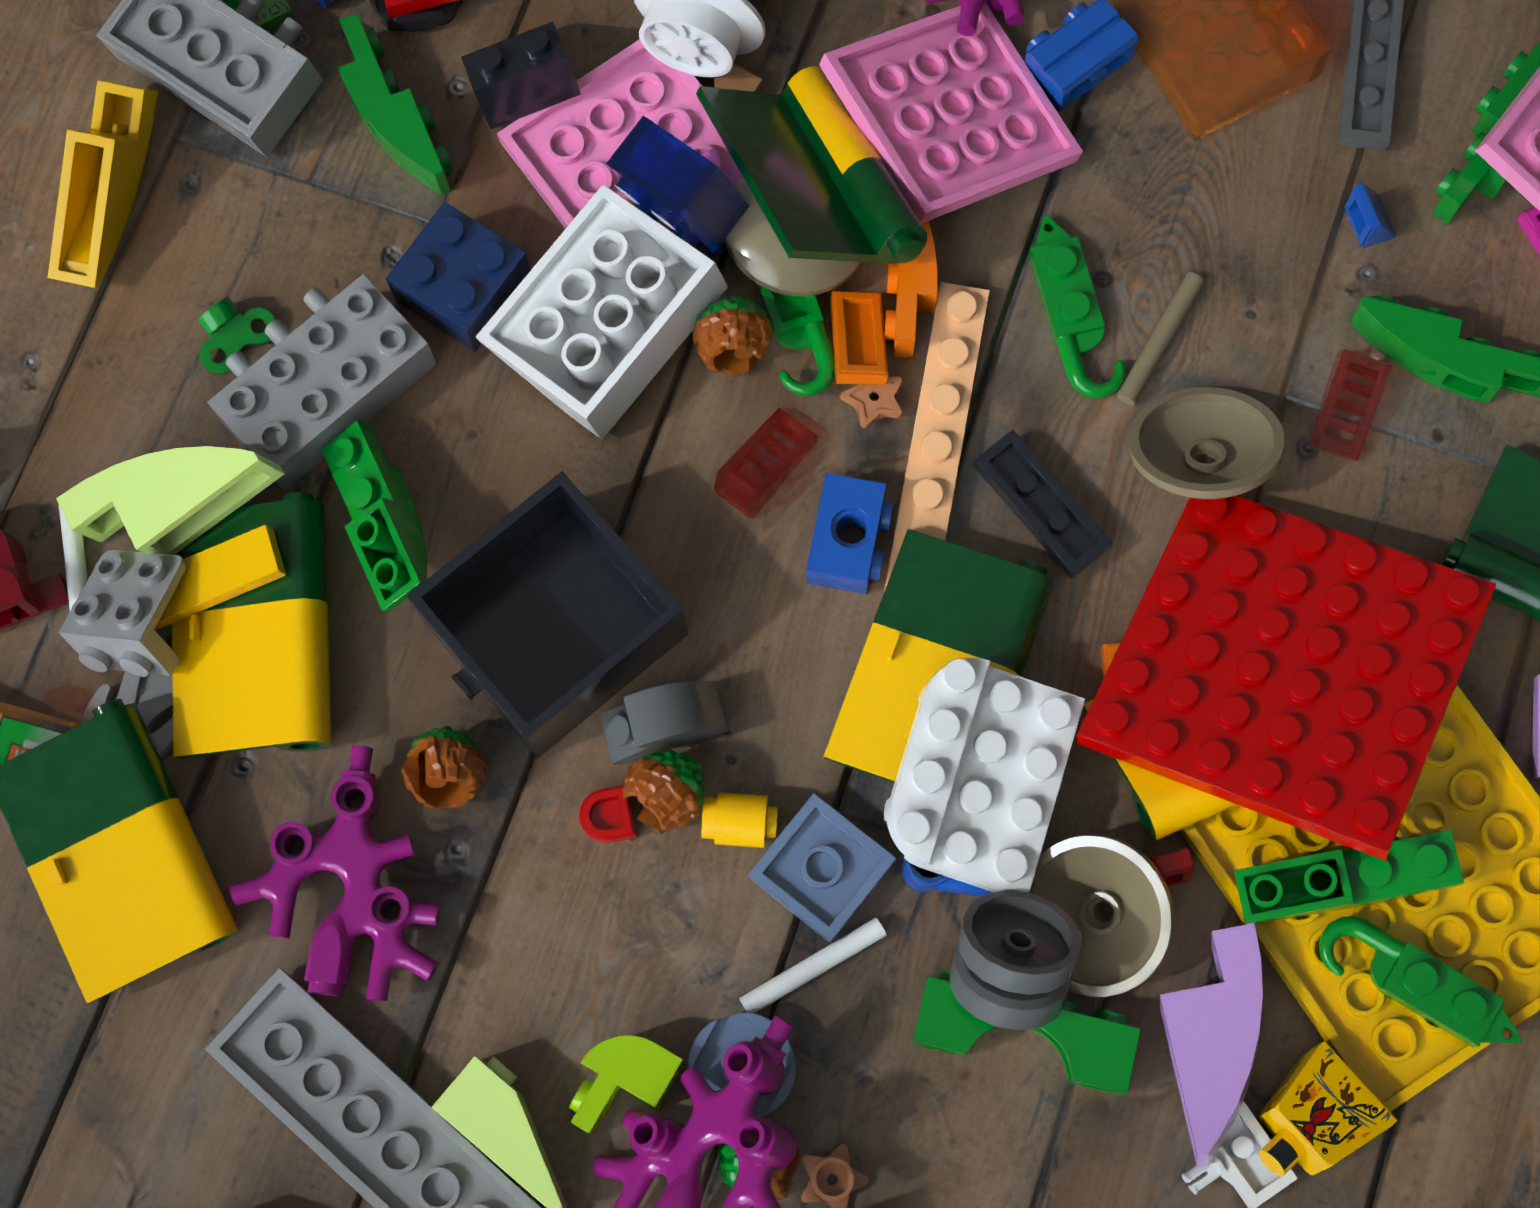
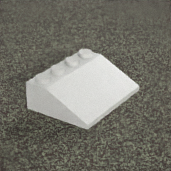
[476,185,728,440]

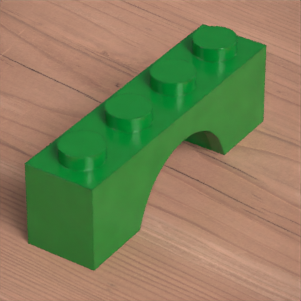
[911,971,1141,1096]

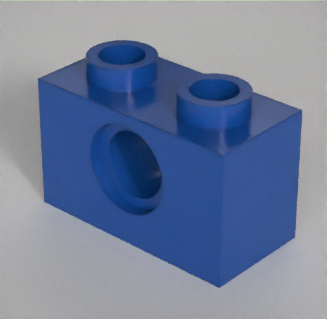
[806,473,894,594]

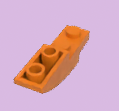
[878,221,938,359]

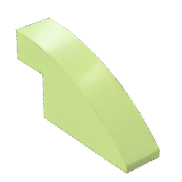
[56,446,285,555]

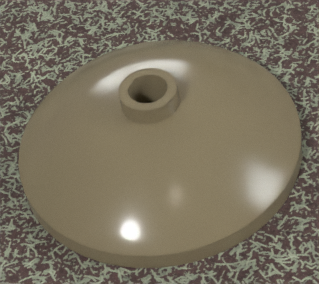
[722,176,861,296]
[1129,387,1285,500]
[1029,835,1174,997]

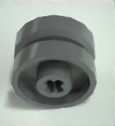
[949,890,1081,1030]

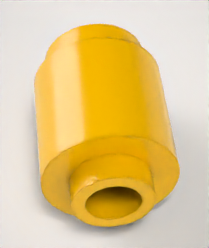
[701,792,778,848]

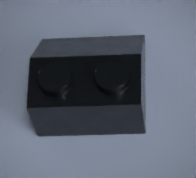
[461,21,581,130]

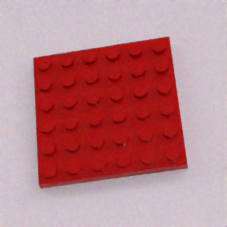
[1077,496,1496,861]

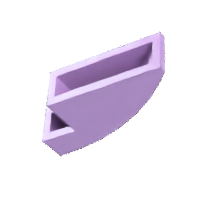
[1160,923,1263,1168]

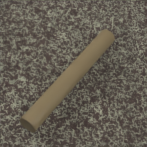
[1117,272,1205,405]

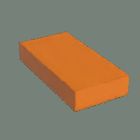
[830,291,888,385]

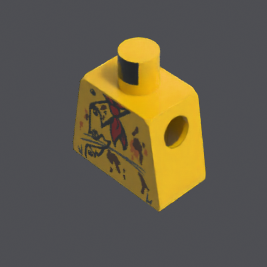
[1258,1041,1398,1177]

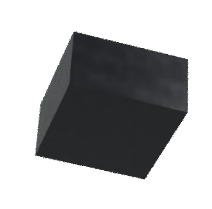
[406,471,688,758]

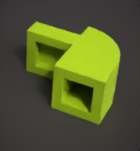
[569,1035,685,1135]

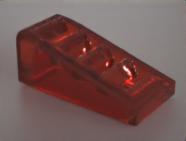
[1308,349,1392,461]
[714,408,818,518]

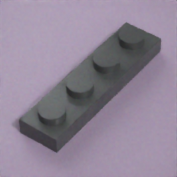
[1337,0,1404,151]

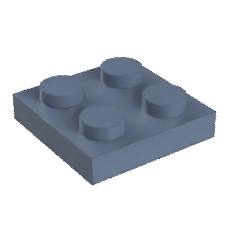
[748,793,897,944]

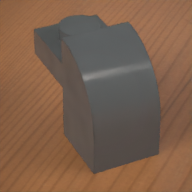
[600,681,728,764]

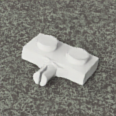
[1181,1101,1298,1208]

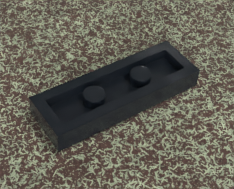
[973,430,1112,579]

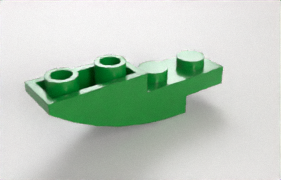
[338,13,453,195]
[1432,42,1540,225]
[1350,295,1540,404]
[321,420,428,613]
[1234,830,1464,924]

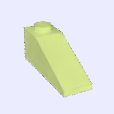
[432,1056,568,1208]

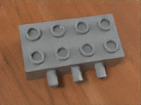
[96,0,323,158]
[207,274,437,492]

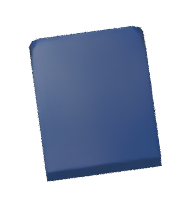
[1344,183,1396,248]

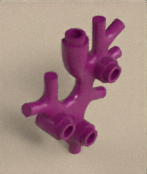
[230,745,440,1002]
[592,1015,797,1208]

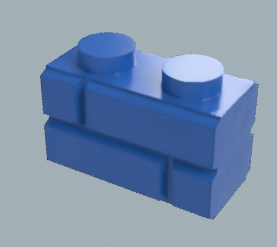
[1025,0,1139,112]

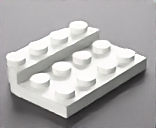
[884,658,1085,893]

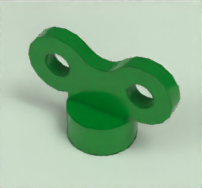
[197,296,276,375]

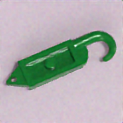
[1028,215,1126,399]
[756,283,835,397]
[1319,916,1522,1048]

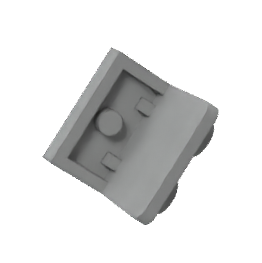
[58,550,187,677]

